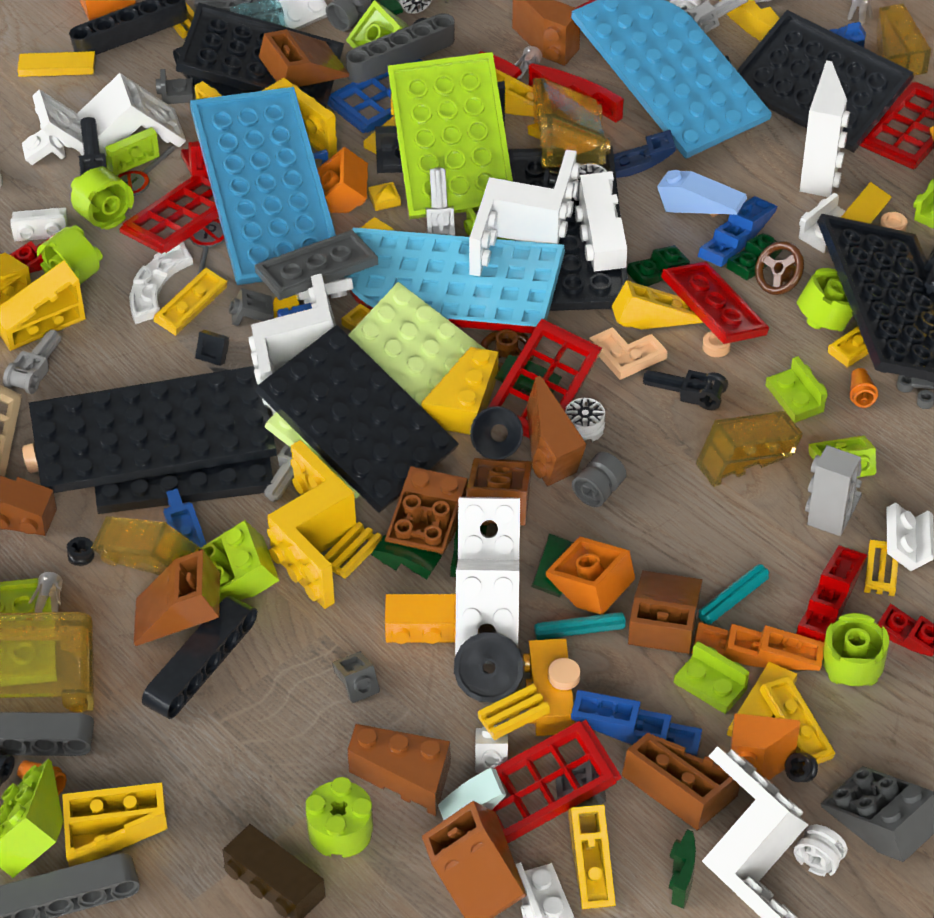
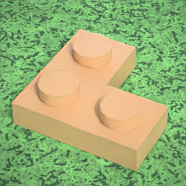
[589,327,667,380]

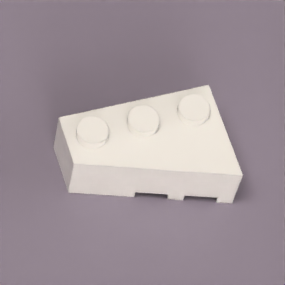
[575,171,627,272]

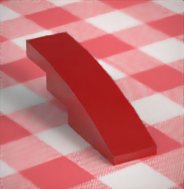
[528,63,624,123]
[796,545,867,642]

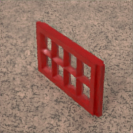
[860,81,934,170]
[119,175,219,254]
[488,319,602,439]
[492,720,622,844]

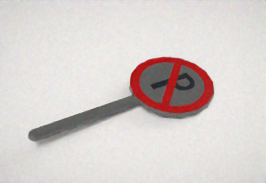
[118,145,175,196]
[189,219,225,275]

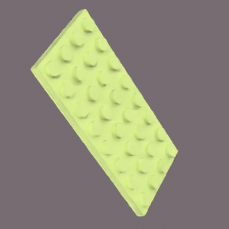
[265,282,485,499]

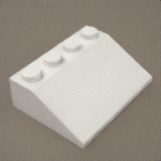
[799,60,850,197]

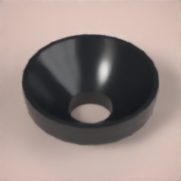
[470,406,524,460]

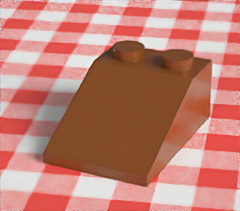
[512,0,580,66]
[527,376,587,487]
[467,458,532,526]

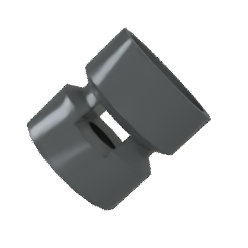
[326,0,372,32]
[572,452,627,507]

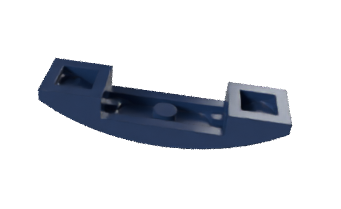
[614,130,676,178]

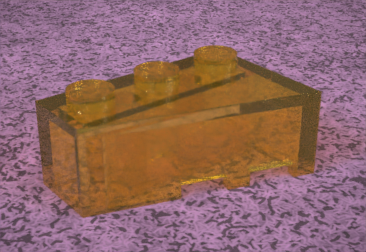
[876,3,931,75]
[696,411,803,487]
[91,516,203,575]

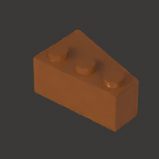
[0,475,57,536]
[348,724,451,816]
[622,733,740,831]

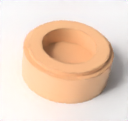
[880,212,908,232]
[702,331,731,357]
[22,443,39,474]
[548,658,580,690]

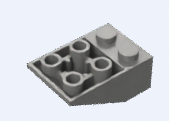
[820,766,934,862]

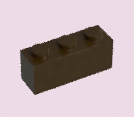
[222,824,325,918]

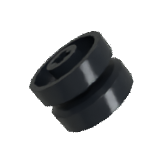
[454,632,525,702]

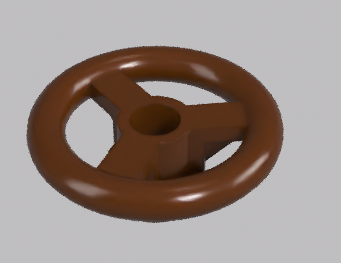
[755,241,804,295]
[480,329,534,371]

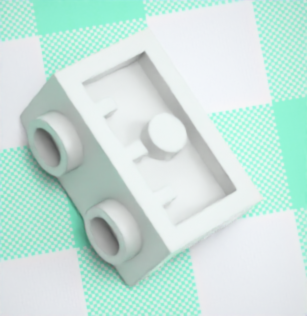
[799,193,845,253]
[11,207,68,242]
[886,502,934,571]
[515,862,574,918]

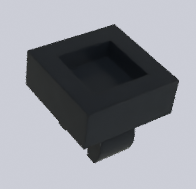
[195,330,229,366]

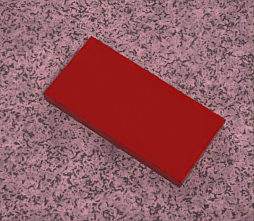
[661,261,769,344]

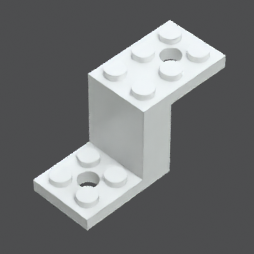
[32,73,186,156]
[469,149,581,277]
[248,274,336,415]
[455,497,520,664]
[702,746,808,918]

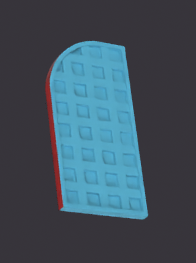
[345,227,565,334]

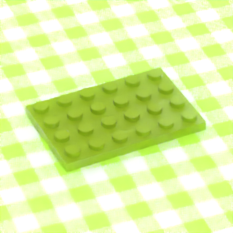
[388,52,513,219]

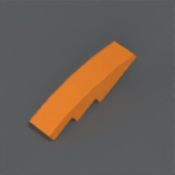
[691,622,824,671]

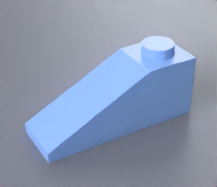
[657,170,747,215]

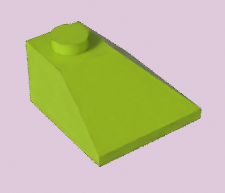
[346,0,409,49]

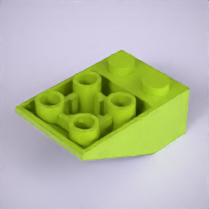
[193,520,280,602]
[0,759,64,878]

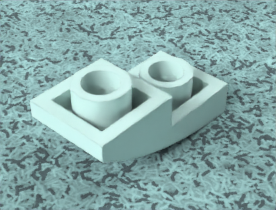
[438,768,506,820]

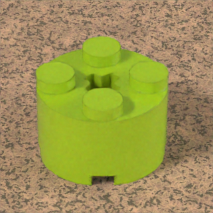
[71,166,134,230]
[37,225,103,285]
[796,268,853,331]
[822,613,889,686]
[305,777,373,858]

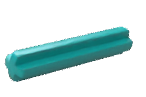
[698,564,770,625]
[534,612,626,640]

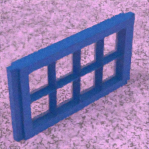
[327,59,422,134]

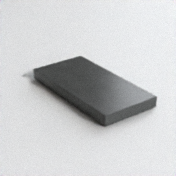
[255,230,378,300]

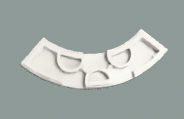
[129,242,193,324]

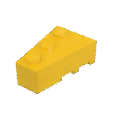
[0,260,86,351]
[421,347,498,435]
[62,782,168,867]

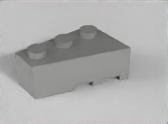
[805,445,862,537]

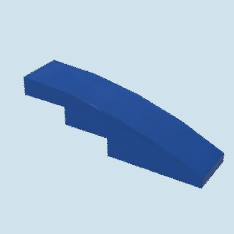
[698,196,778,267]
[571,690,702,757]

